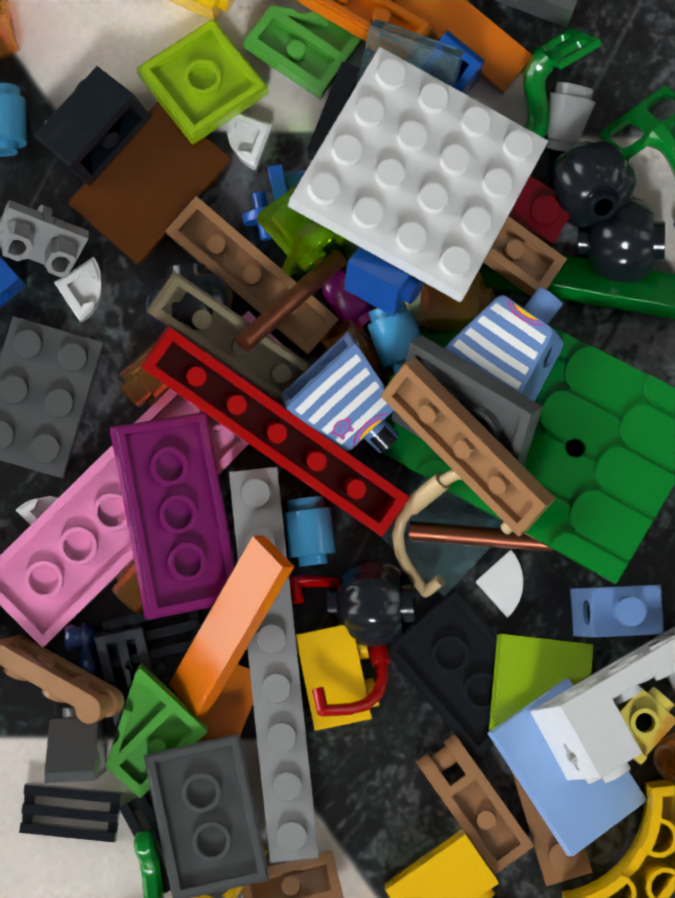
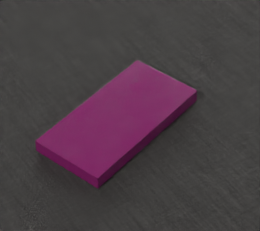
[110,412,235,620]

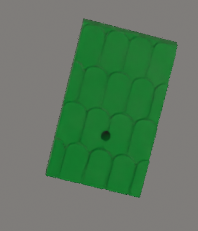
[360,285,675,584]

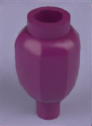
[314,252,377,332]

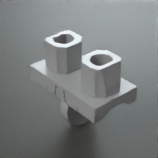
[0,200,89,278]

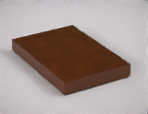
[67,102,232,267]

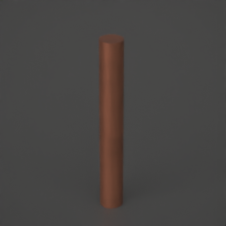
[236,250,346,351]
[408,521,553,552]

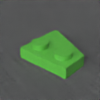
[243,5,363,100]
[106,664,208,799]

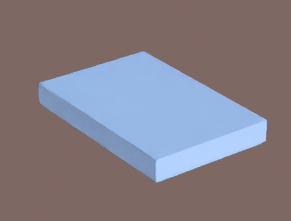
[487,678,647,856]

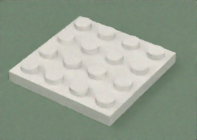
[287,47,548,302]

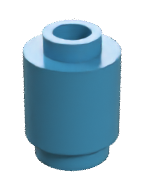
[0,83,27,157]
[368,303,421,375]
[283,496,336,567]

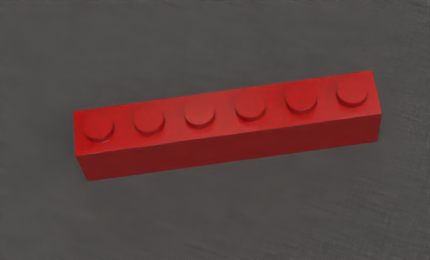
[139,326,410,537]

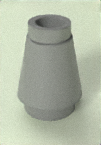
[547,82,596,153]

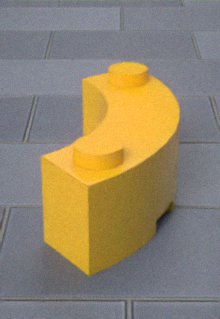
[561,778,675,898]

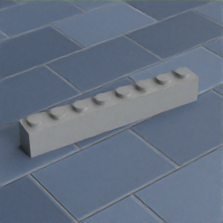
[229,467,319,863]

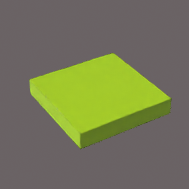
[137,18,269,145]
[489,634,594,731]

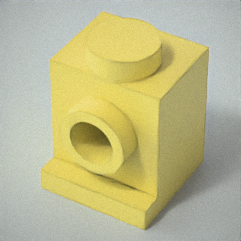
[617,686,675,765]

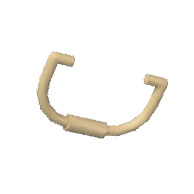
[392,470,512,598]

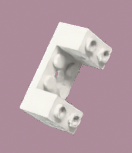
[530,626,675,784]

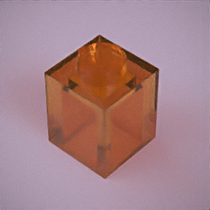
[420,272,495,333]

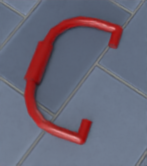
[289,575,391,717]

